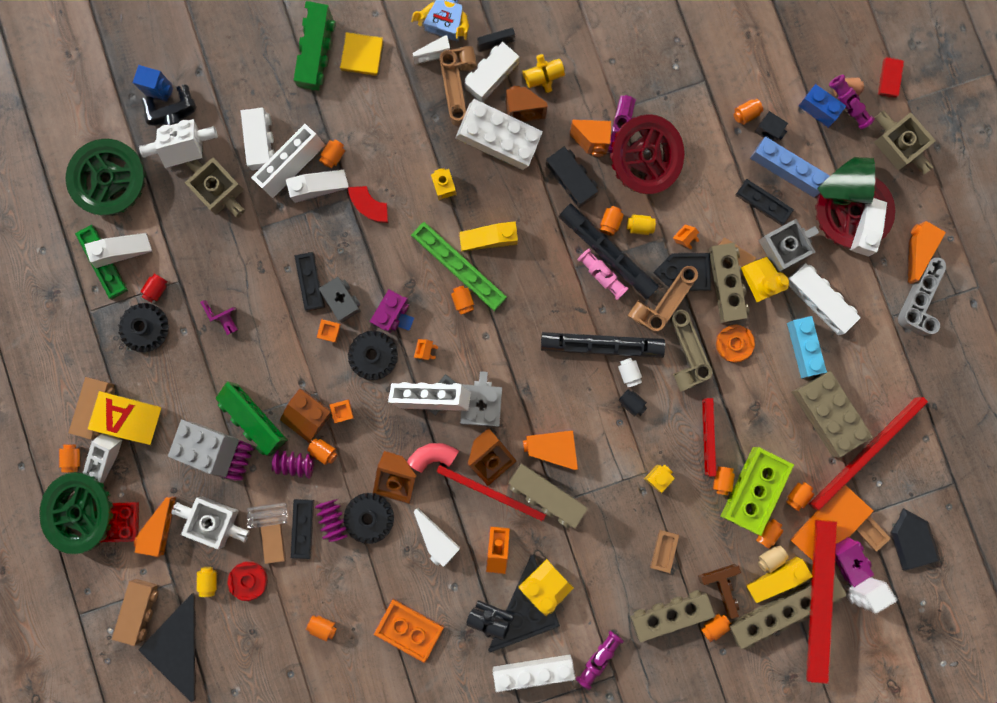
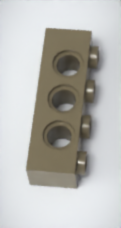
[709,243,749,323]
[630,590,715,642]

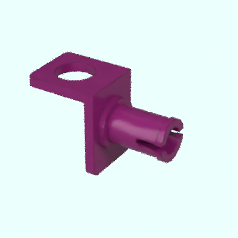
[200,300,238,335]

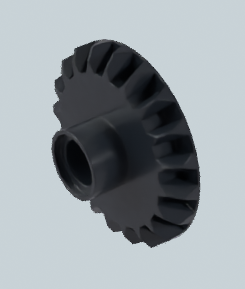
[118,303,169,352]
[348,330,398,380]
[343,493,394,544]

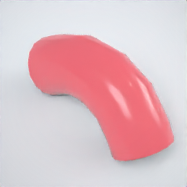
[407,443,459,473]

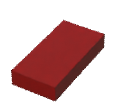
[878,57,904,98]

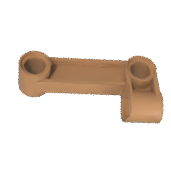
[440,46,477,126]
[627,266,698,332]

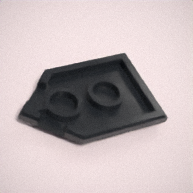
[653,253,711,291]
[890,508,940,570]

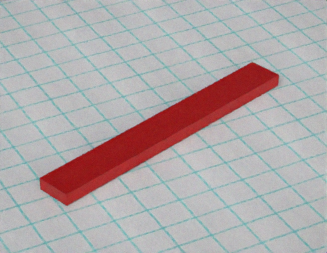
[809,397,928,510]
[806,520,837,684]

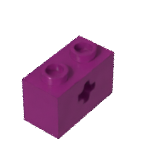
[835,537,874,587]

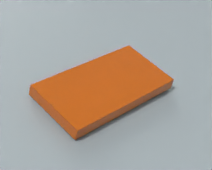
[790,485,873,561]

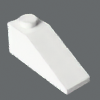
[285,170,349,203]
[850,198,887,257]
[85,233,152,268]
[83,433,122,483]
[414,508,460,567]

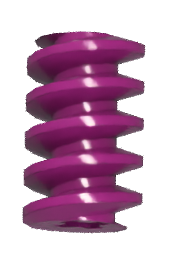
[220,440,255,481]
[271,450,315,479]
[315,499,348,542]

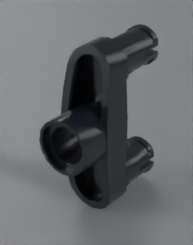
[141,84,196,126]

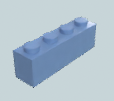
[750,136,830,197]

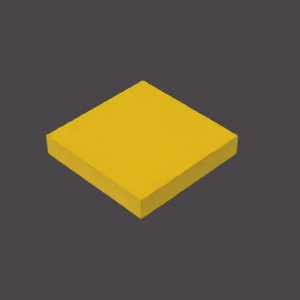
[340,32,384,76]

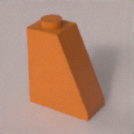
[523,430,578,470]

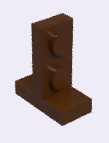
[698,564,741,619]

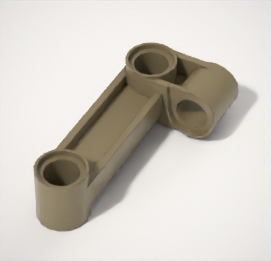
[670,310,713,392]

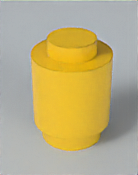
[627,214,656,235]
[197,567,217,597]

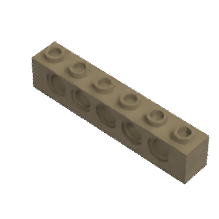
[729,573,846,649]

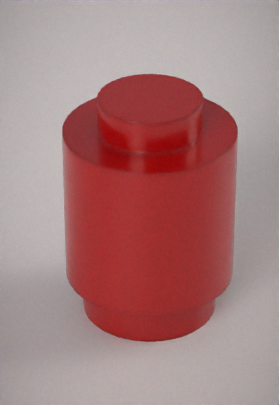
[140,274,168,303]

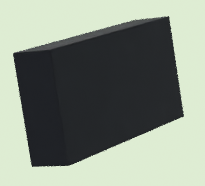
[477,27,515,52]

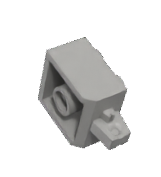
[759,219,819,272]
[460,371,502,427]

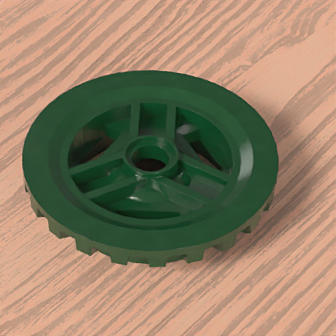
[65,139,146,217]
[39,472,113,554]

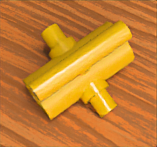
[522,54,565,93]

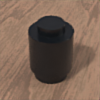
[618,389,647,417]

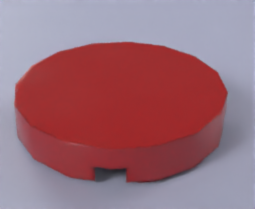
[228,561,268,601]

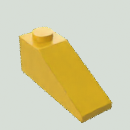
[459,221,518,251]
[746,557,813,603]

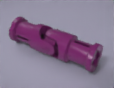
[829,74,874,129]
[576,630,624,690]

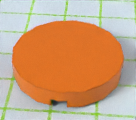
[716,324,755,363]

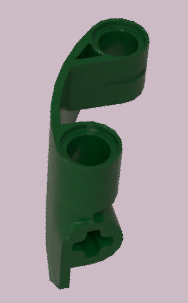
[817,157,875,205]

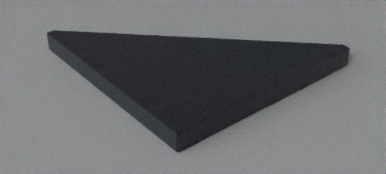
[488,554,560,653]
[138,593,196,703]

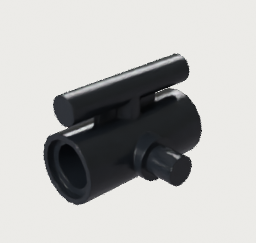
[466,600,514,641]

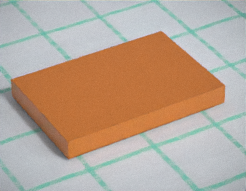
[373,599,444,663]

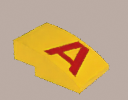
[88,391,162,445]

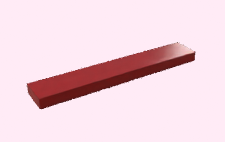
[437,465,546,521]

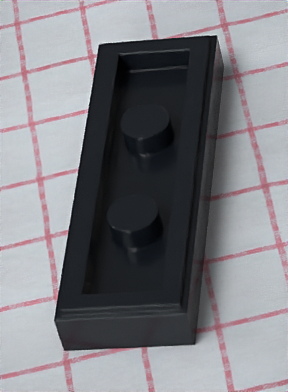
[735,178,794,226]
[294,252,325,311]
[291,499,314,559]

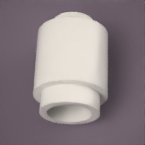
[618,358,642,387]

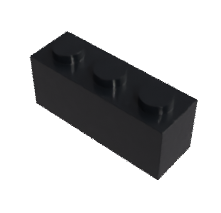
[545,146,598,209]

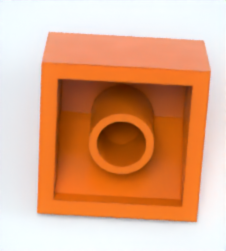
[570,120,611,157]

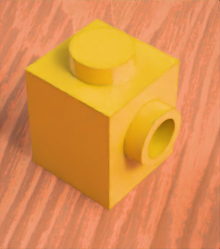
[431,168,456,200]
[644,465,675,493]

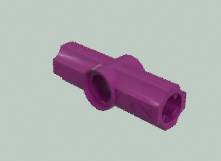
[607,95,636,153]

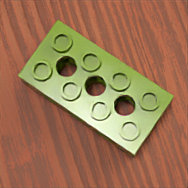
[720,447,794,536]

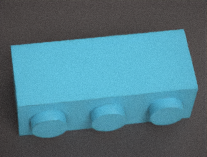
[787,316,827,378]

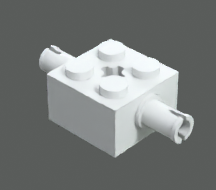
[139,119,218,168]
[172,497,250,549]

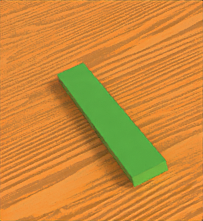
[411,222,507,312]

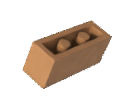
[68,377,115,439]
[112,579,159,646]

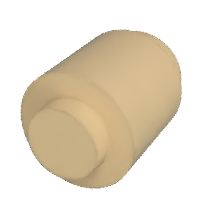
[758,545,789,573]

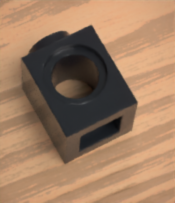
[755,111,788,142]

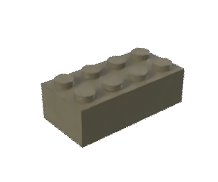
[792,370,873,457]
[508,463,588,529]

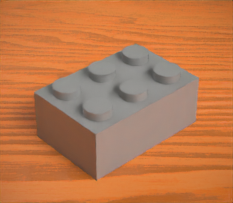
[168,419,239,477]

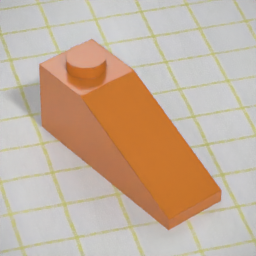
[908,221,946,284]
[134,496,176,557]

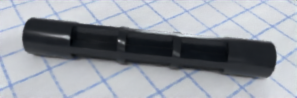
[558,203,659,300]
[541,332,665,358]

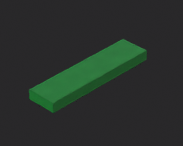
[75,224,128,300]

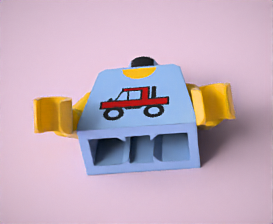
[411,0,469,42]

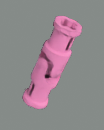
[577,248,629,300]

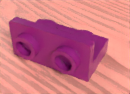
[369,289,410,334]

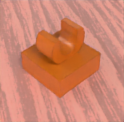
[673,225,699,249]
[317,319,341,343]
[414,339,438,360]
[330,400,354,424]

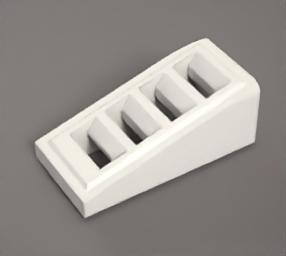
[413,35,450,64]

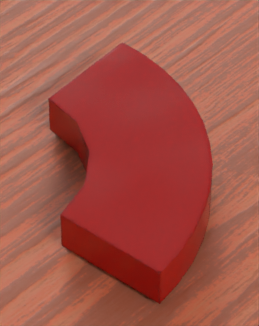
[348,186,388,223]

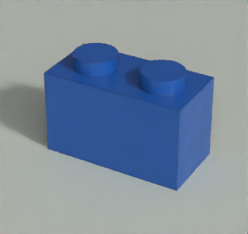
[133,65,173,102]
[798,84,846,128]

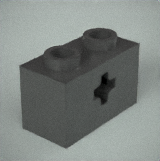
[319,277,361,323]

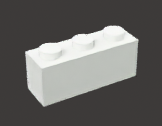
[465,42,519,103]
[241,108,275,170]
[844,577,897,613]

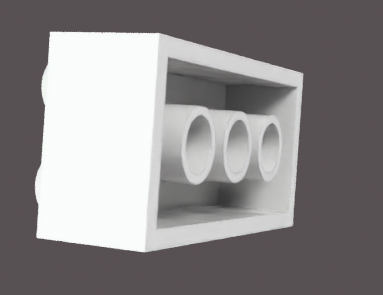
[455,99,543,170]

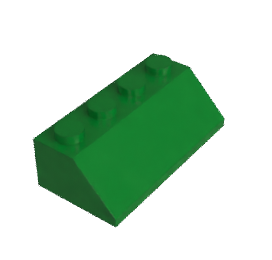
[215,382,288,456]

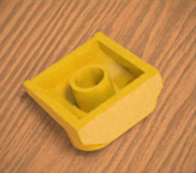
[741,257,789,302]
[519,559,574,616]

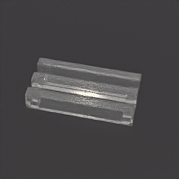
[247,503,287,528]

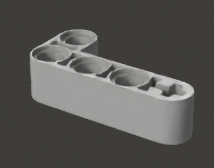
[898,257,946,336]

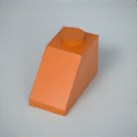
[486,527,510,574]

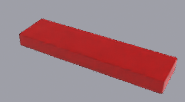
[702,398,716,476]

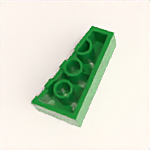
[294,1,336,91]

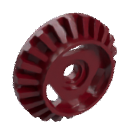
[610,114,685,194]
[815,177,896,249]

